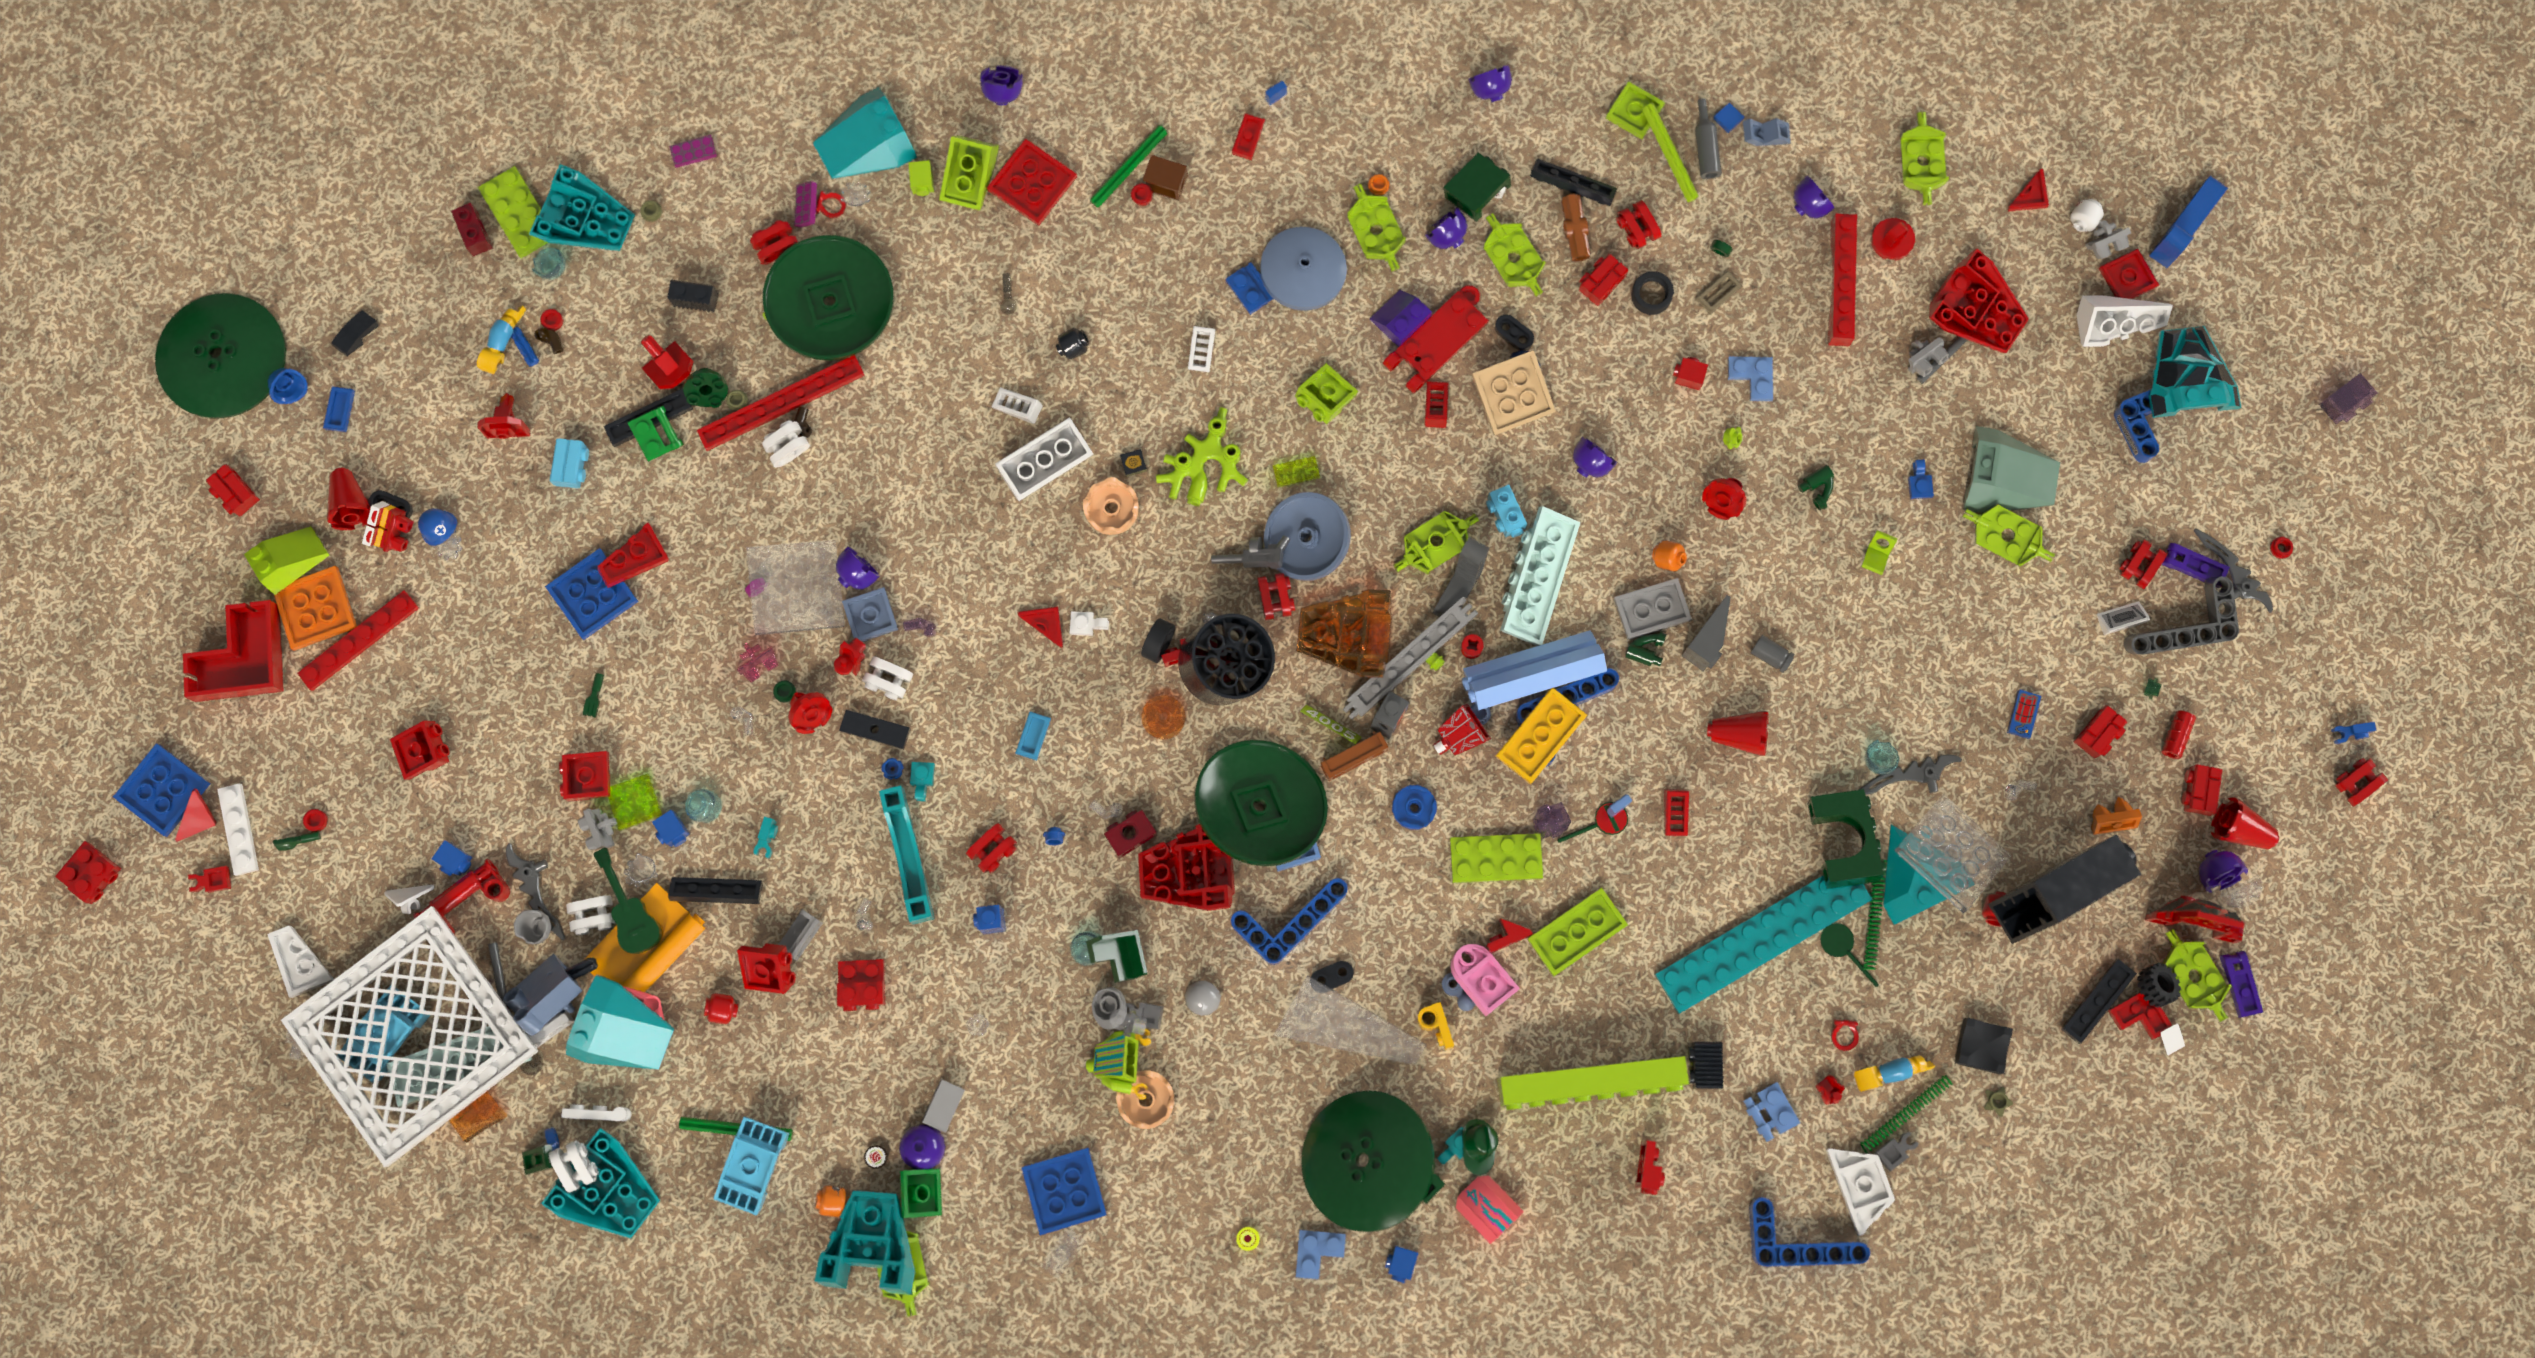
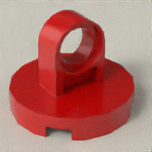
[1871,218,1916,261]
[1702,478,1747,520]
[788,692,833,734]

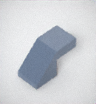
[1743,118,1791,146]

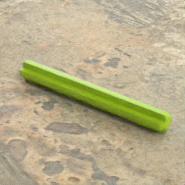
[1642,103,1698,202]

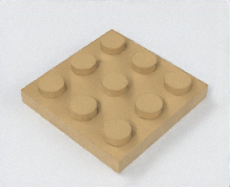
[1471,350,1556,435]

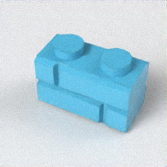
[549,438,589,488]

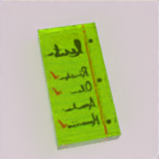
[1273,456,1320,488]

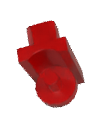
[834,637,866,676]

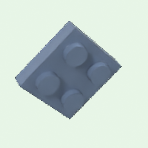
[842,587,899,642]

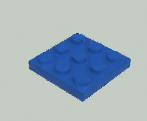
[545,548,639,640]
[113,743,211,837]
[1022,1148,1107,1235]

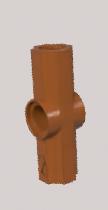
[1561,194,1590,262]

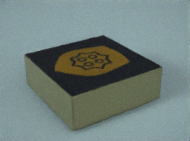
[1120,449,1147,477]

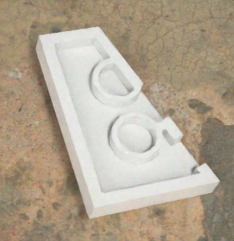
[267,926,334,998]

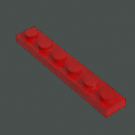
[297,590,419,691]

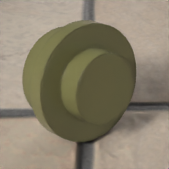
[640,200,662,222]
[726,390,748,411]

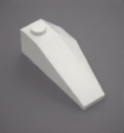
[2077,295,2173,347]

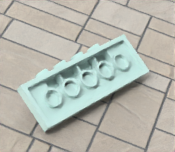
[1500,506,1580,646]
[386,1026,532,1108]

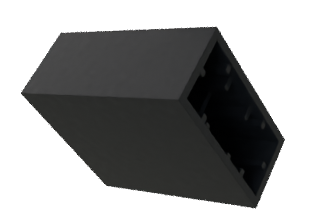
[1988,834,2142,944]

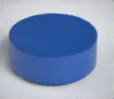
[545,1127,560,1151]

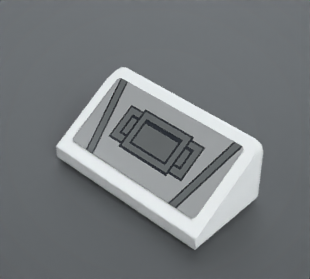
[2096,601,2150,635]

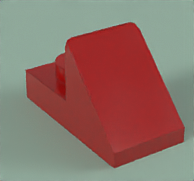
[1486,918,1533,954]

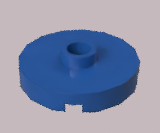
[1392,785,1437,830]

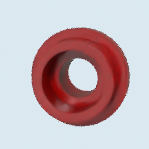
[2270,537,2293,559]

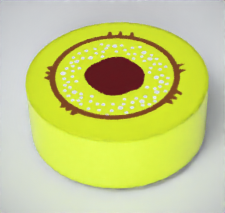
[1236,1227,1260,1251]

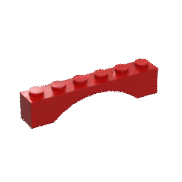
[1828,213,1857,347]

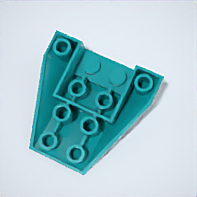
[529,164,635,251]
[541,1128,660,1238]

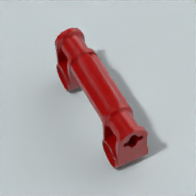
[413,858,510,935]

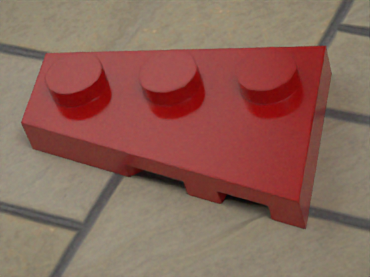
[598,522,669,588]

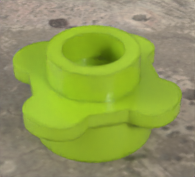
[1723,426,1742,449]

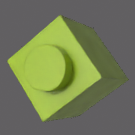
[908,160,934,196]

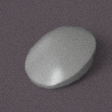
[1092,987,1127,1030]

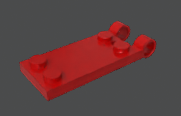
[1382,291,1489,394]

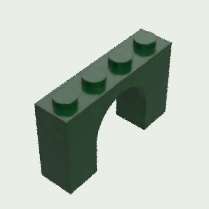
[1807,789,1886,889]

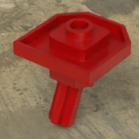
[641,335,693,389]
[477,393,530,439]

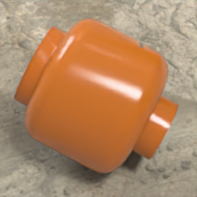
[1652,541,1687,571]
[815,1185,850,1217]

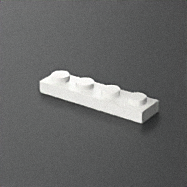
[217,783,259,876]

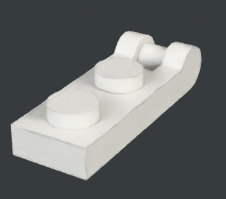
[561,1104,632,1121]

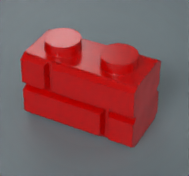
[1579,254,1629,307]
[206,464,260,517]
[2073,705,2127,759]
[2181,764,2223,816]

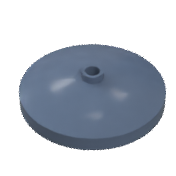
[1260,227,1347,311]
[1264,492,1351,581]

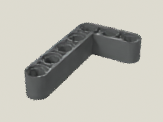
[1433,537,1490,617]
[2124,577,2239,655]

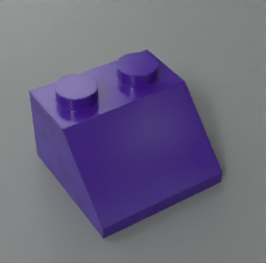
[1370,290,1432,347]

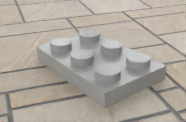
[1614,578,1692,640]

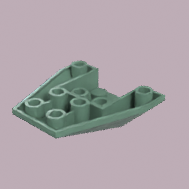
[1963,426,2060,514]

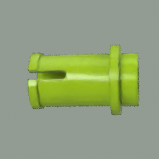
[1425,653,1445,671]

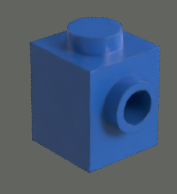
[652,810,690,847]
[431,840,473,876]
[1385,1246,1418,1283]

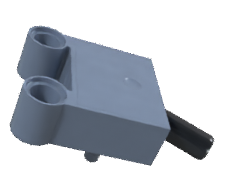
[503,953,598,1036]

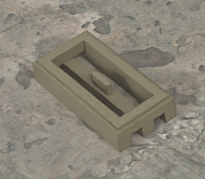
[1696,271,1743,315]

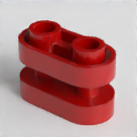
[1616,200,1662,249]
[750,220,798,265]
[2119,539,2167,590]
[1257,573,1295,621]
[2334,758,2389,807]
[966,823,1017,874]

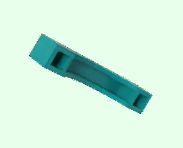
[879,785,935,925]

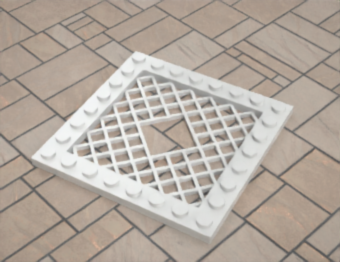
[281,906,538,1167]

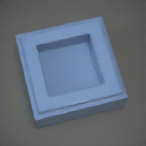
[1607,794,1633,818]

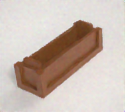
[1321,731,1389,782]

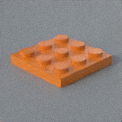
[274,566,357,651]

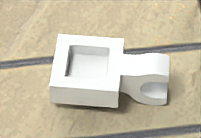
[1070,611,1109,636]

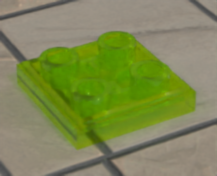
[608,773,662,831]

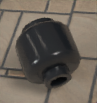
[1056,328,1090,360]

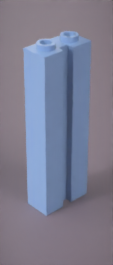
[1462,630,1607,710]

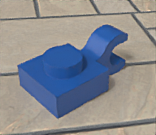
[1908,459,1934,500]
[2331,722,2377,744]

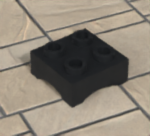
[1955,1018,2013,1075]

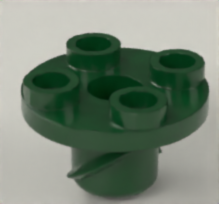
[683,368,728,408]

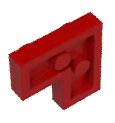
[2108,992,2172,1040]

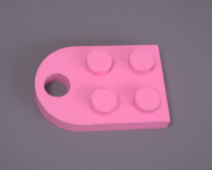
[1451,944,1520,1017]

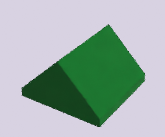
[900,1169,942,1218]

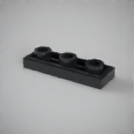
[839,710,911,750]

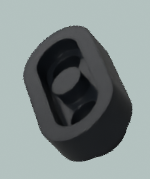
[1495,314,1534,351]
[368,490,413,518]
[1310,961,1354,993]

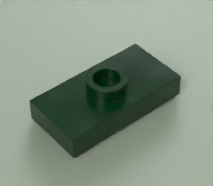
[522,1144,553,1175]

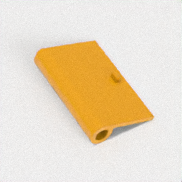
[584,883,706,992]

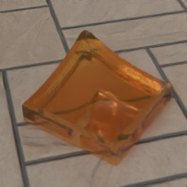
[449,1091,508,1143]

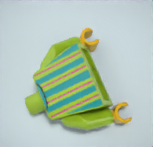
[1086,1028,1151,1100]

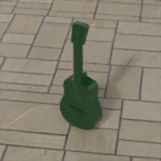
[593,847,662,954]

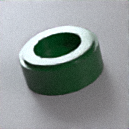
[1710,239,1733,258]

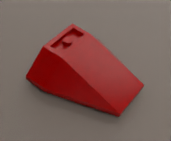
[1929,248,2029,354]

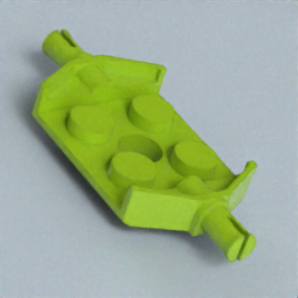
[1347,184,1406,271]
[1483,213,1546,297]
[1962,504,2055,566]
[1393,511,1479,574]
[2162,929,2231,1022]
[877,1231,929,1317]

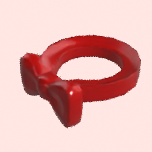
[816,191,846,219]
[1831,1019,1859,1051]

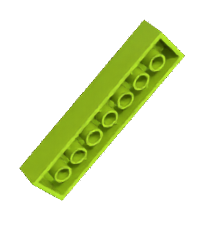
[1497,1056,1689,1110]

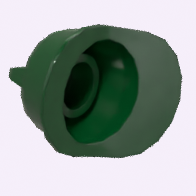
[1462,1119,1499,1175]

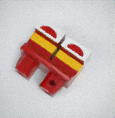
[362,501,414,552]

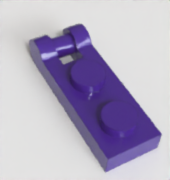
[2162,543,2230,589]
[2220,950,2264,1018]

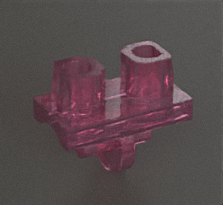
[737,643,778,683]

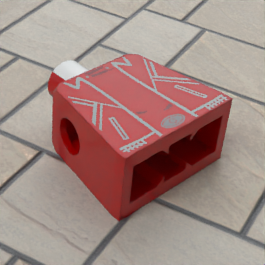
[1434,704,1491,756]

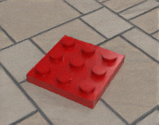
[987,138,1077,226]

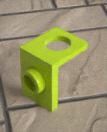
[1861,530,1897,575]

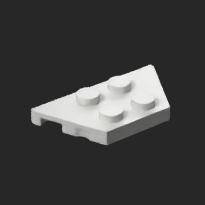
[1826,1149,1895,1236]

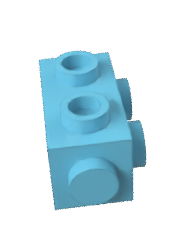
[1486,485,1527,538]

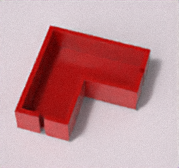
[183,600,284,702]

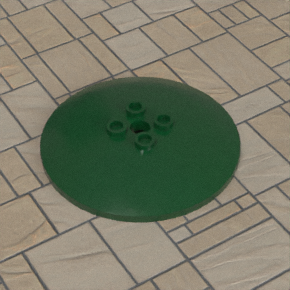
[763,235,894,360]
[155,293,286,419]
[1194,740,1328,866]
[1301,1090,1435,1232]

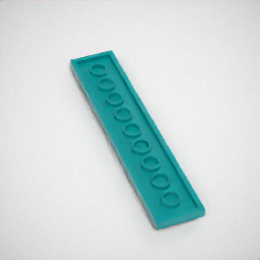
[1655,876,1873,1014]

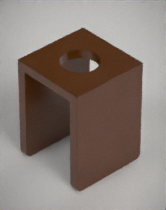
[1143,155,1188,201]

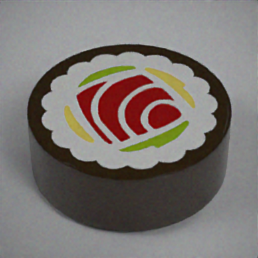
[864,1145,888,1169]

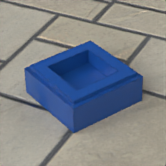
[1265,81,1287,106]
[1713,102,1744,134]

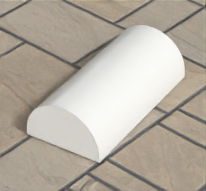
[995,417,1093,501]

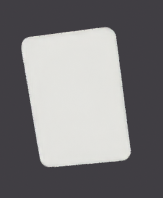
[2161,1024,2185,1055]

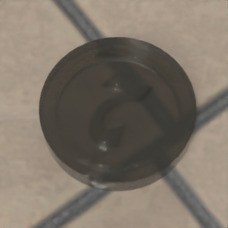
[520,1053,543,1075]

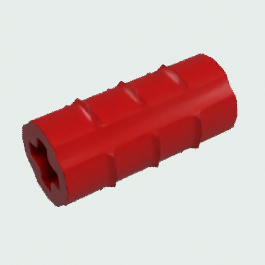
[2161,710,2196,759]

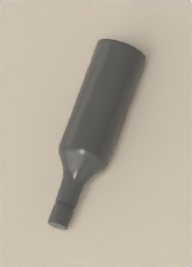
[1695,98,1722,179]

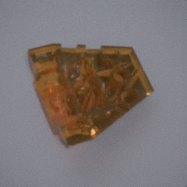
[1296,589,1392,678]

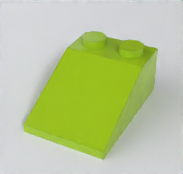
[939,135,999,210]
[244,526,330,595]

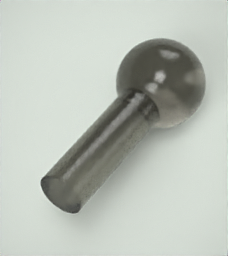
[1000,273,1017,315]

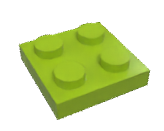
[1606,81,1665,140]

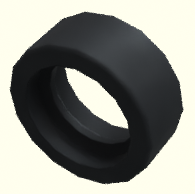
[1631,271,1674,315]
[1141,618,1175,663]

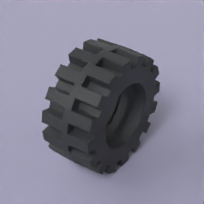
[2137,963,2181,1008]

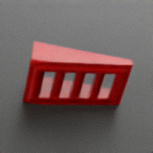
[1425,382,1449,428]
[1664,789,1689,836]

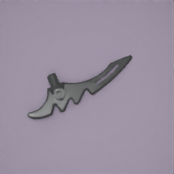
[2194,529,2273,613]
[1859,754,1962,795]
[506,843,565,940]

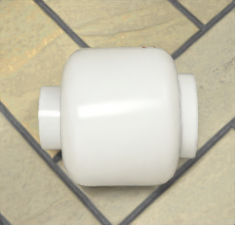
[2070,199,2104,232]

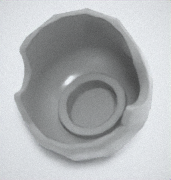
[514,910,552,944]
[1184,980,1221,1016]

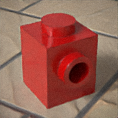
[1673,357,1709,391]

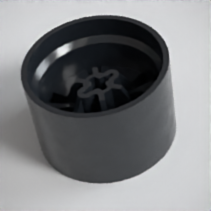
[1178,614,1275,706]

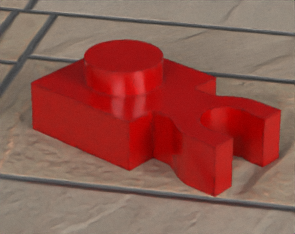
[188,866,231,893]

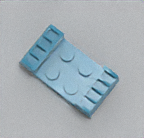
[338,985,430,1083]
[714,1117,789,1216]

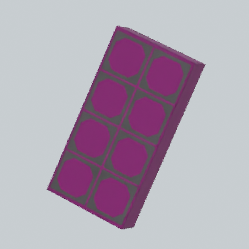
[669,135,717,168]
[794,181,817,228]

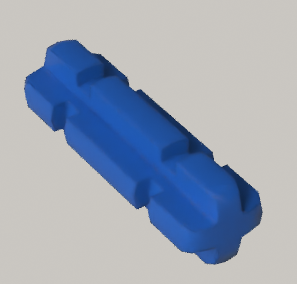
[511,327,539,367]

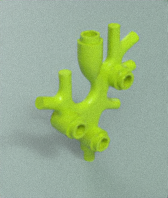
[1156,407,1248,507]

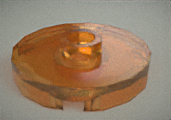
[1141,695,1186,740]

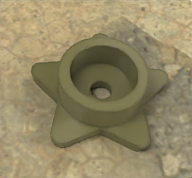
[1984,1087,2014,1117]

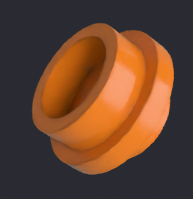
[1368,174,1389,196]

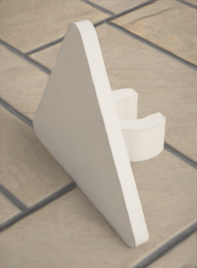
[384,885,435,914]

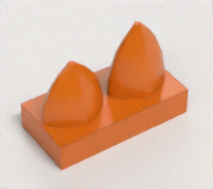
[2091,797,2142,835]

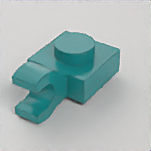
[910,762,935,802]
[753,816,778,859]
[1437,1127,1463,1165]

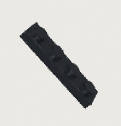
[1530,158,1618,206]
[603,388,693,448]
[668,877,763,904]
[2061,959,2137,1044]

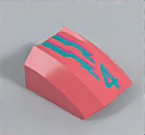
[1455,1176,1524,1244]

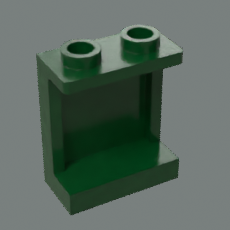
[1443,152,1511,222]

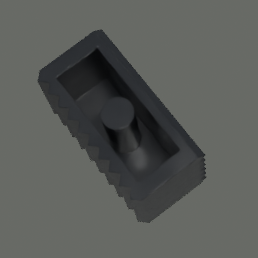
[667,280,719,313]
[1688,1042,1723,1089]

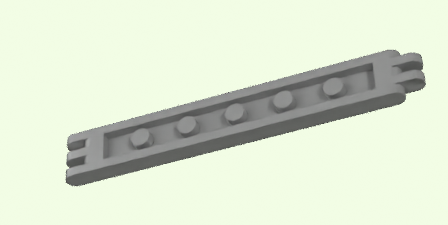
[1343,597,1478,719]

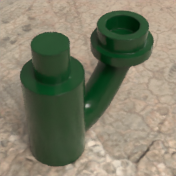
[1798,465,1834,510]
[1625,630,1667,666]

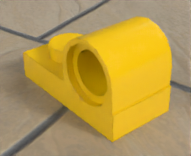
[1417,1002,1454,1051]

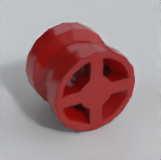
[1461,634,1484,659]

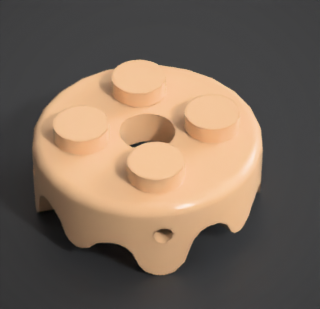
[1083,477,1139,535]
[1116,1070,1175,1129]

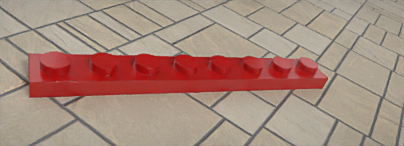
[696,355,865,451]

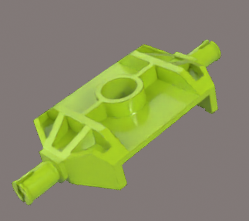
[1900,112,1949,205]

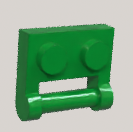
[627,405,684,462]

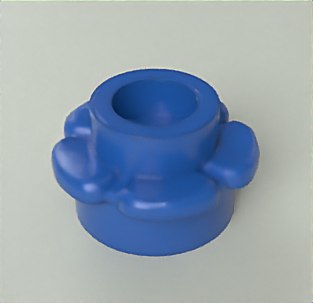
[881,758,904,780]
[1043,827,1065,846]

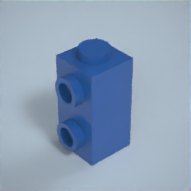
[973,905,1006,934]

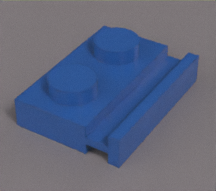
[1225,262,1274,315]

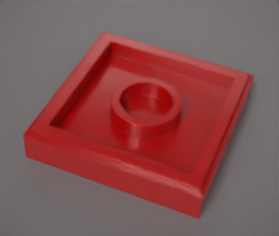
[2098,248,2159,299]

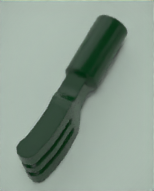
[583,673,604,718]
[273,831,321,851]

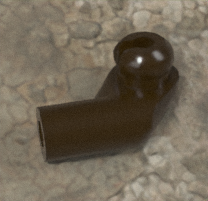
[534,328,564,354]
[794,406,812,438]

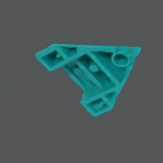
[1883,825,1974,925]

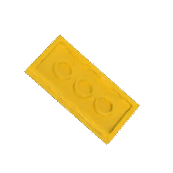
[1495,688,1587,785]

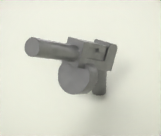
[1211,536,1290,569]

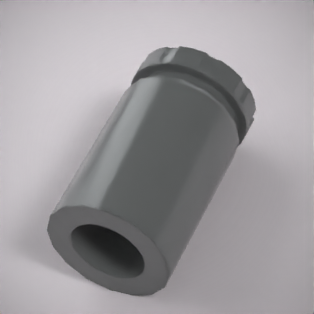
[1751,635,1795,673]

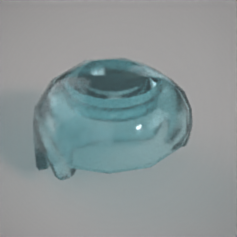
[532,248,566,280]
[1864,740,1900,775]
[685,789,722,823]
[1070,930,1101,966]

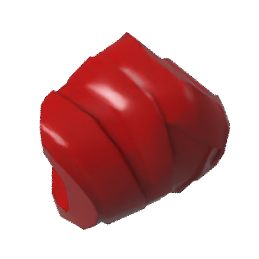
[1815,1074,1845,1105]

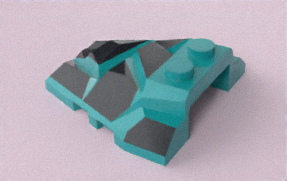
[2149,326,2242,418]

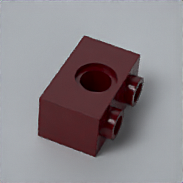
[451,202,493,257]
[1104,810,1157,859]

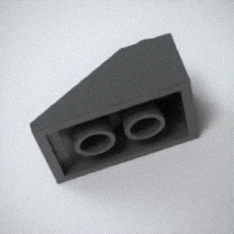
[1682,595,1731,672]

